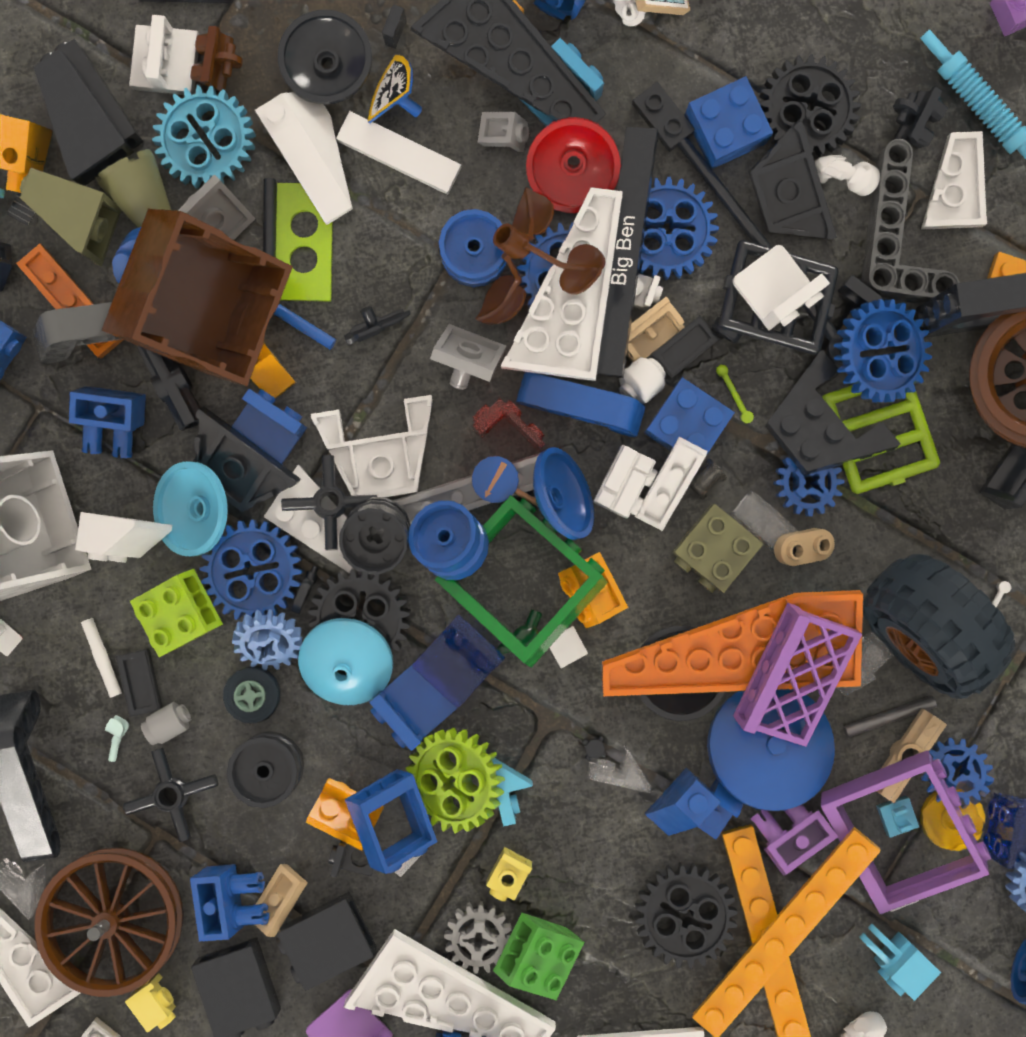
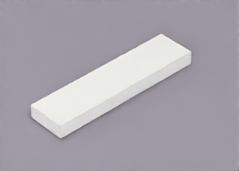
[336,111,462,195]

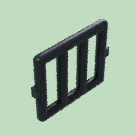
[718,240,839,355]

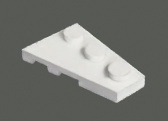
[921,131,987,229]

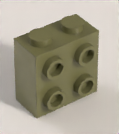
[671,503,764,593]

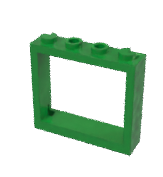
[435,495,608,668]

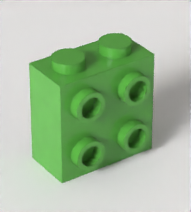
[493,913,585,1000]

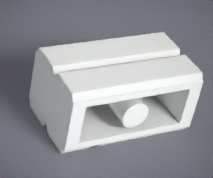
[593,445,658,519]

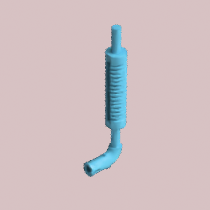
[920,30,1026,160]

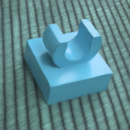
[876,795,919,838]

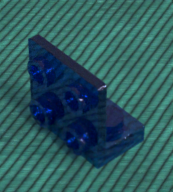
[412,614,506,708]
[983,793,1026,869]

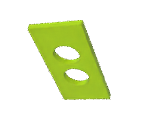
[276,183,333,302]

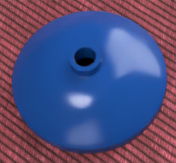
[533,447,594,540]

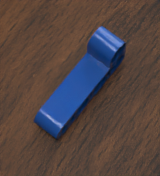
[516,372,646,438]

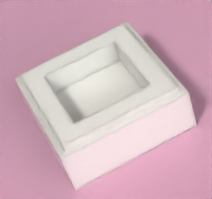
[550,626,588,668]

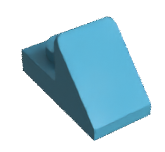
[492,758,533,827]

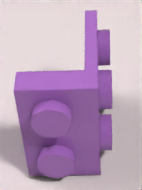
[306,989,393,1037]

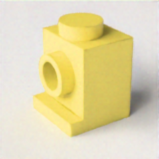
[486,847,532,902]
[125,973,176,1033]

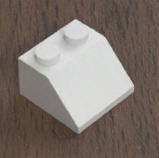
[75,512,172,563]

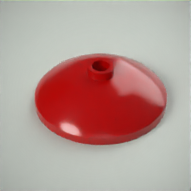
[526,117,621,213]

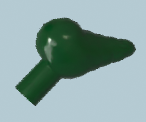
[495,609,542,655]

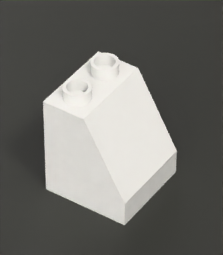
[0,450,91,601]

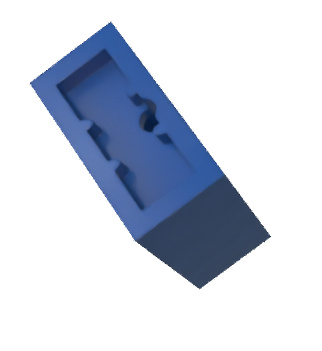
[345,769,437,874]

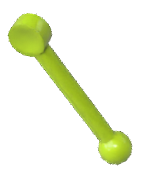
[716,364,754,423]

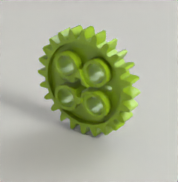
[405,728,505,833]

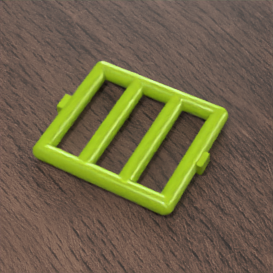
[822,369,940,494]

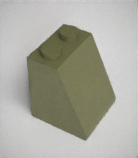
[20,168,122,267]

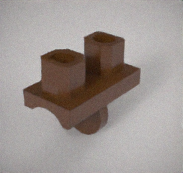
[190,26,243,93]

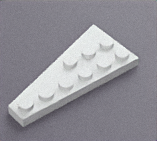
[501,188,623,381]

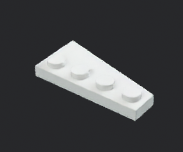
[264,465,375,577]
[0,908,81,1027]

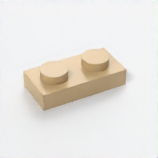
[255,864,308,937]

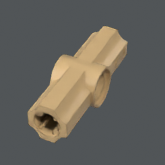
[876,708,947,803]

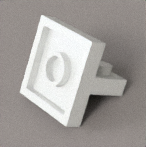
[129,15,200,95]

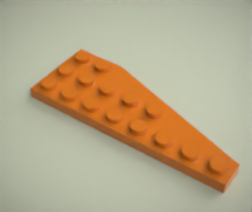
[602,590,863,696]

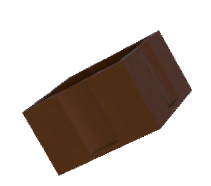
[102,208,293,386]

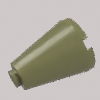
[95,149,171,228]

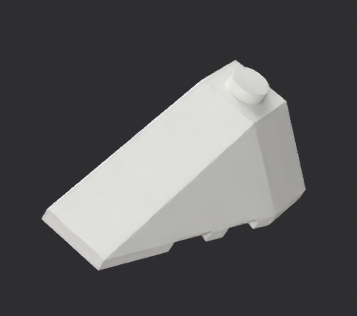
[255,92,353,225]

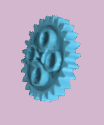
[152,85,256,189]

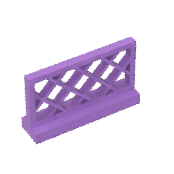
[733,603,862,747]

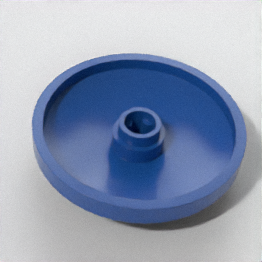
[707,689,835,811]

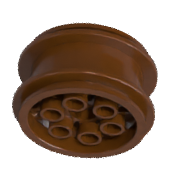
[969,311,1026,448]

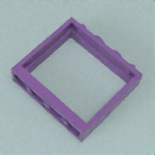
[821,750,991,914]

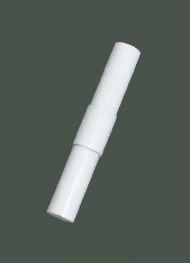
[81,618,122,698]

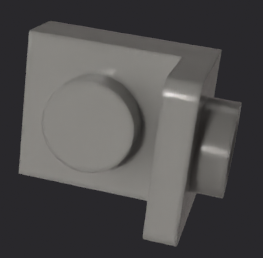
[477,112,529,152]

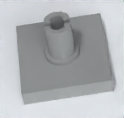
[178,175,256,240]
[430,324,506,390]

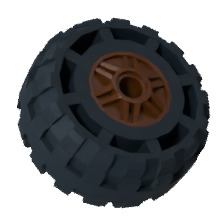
[863,554,1015,699]

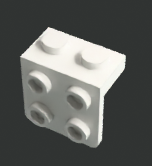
[733,245,830,330]

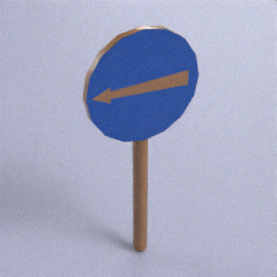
[472,456,538,507]

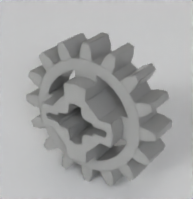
[444,901,512,974]

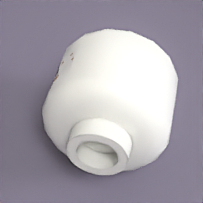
[619,357,666,404]

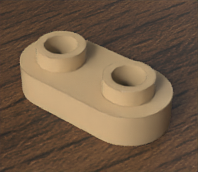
[774,528,835,566]

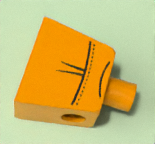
[0,115,53,193]

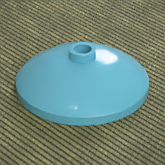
[153,461,228,556]
[298,618,393,705]

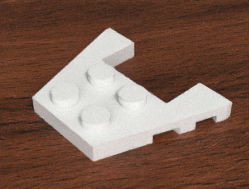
[311,395,433,498]

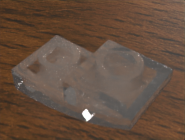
[731,491,797,555]

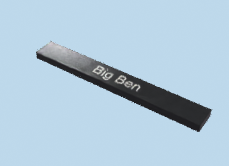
[596,127,659,378]

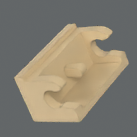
[627,297,685,362]

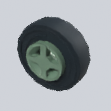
[223,667,280,723]

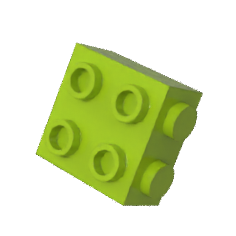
[130,569,223,657]

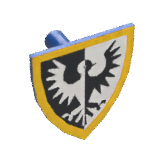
[368,55,422,124]

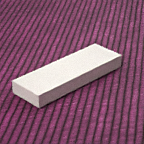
[635,437,707,531]

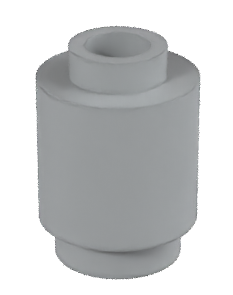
[141,702,191,745]

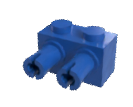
[69,386,146,458]
[190,864,269,942]

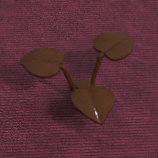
[475,187,605,325]

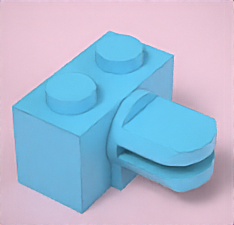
[859,923,941,1001]

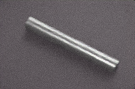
[843,695,937,738]

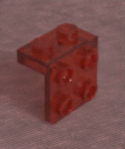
[472,398,545,452]

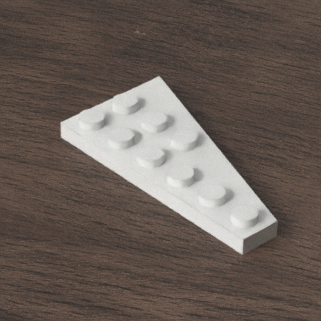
[343,929,556,1037]

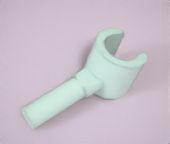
[105,715,129,762]

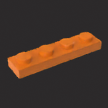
[16,243,123,359]

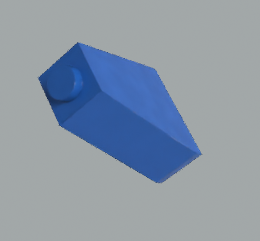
[645,767,721,836]

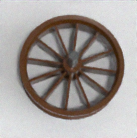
[35,848,183,997]

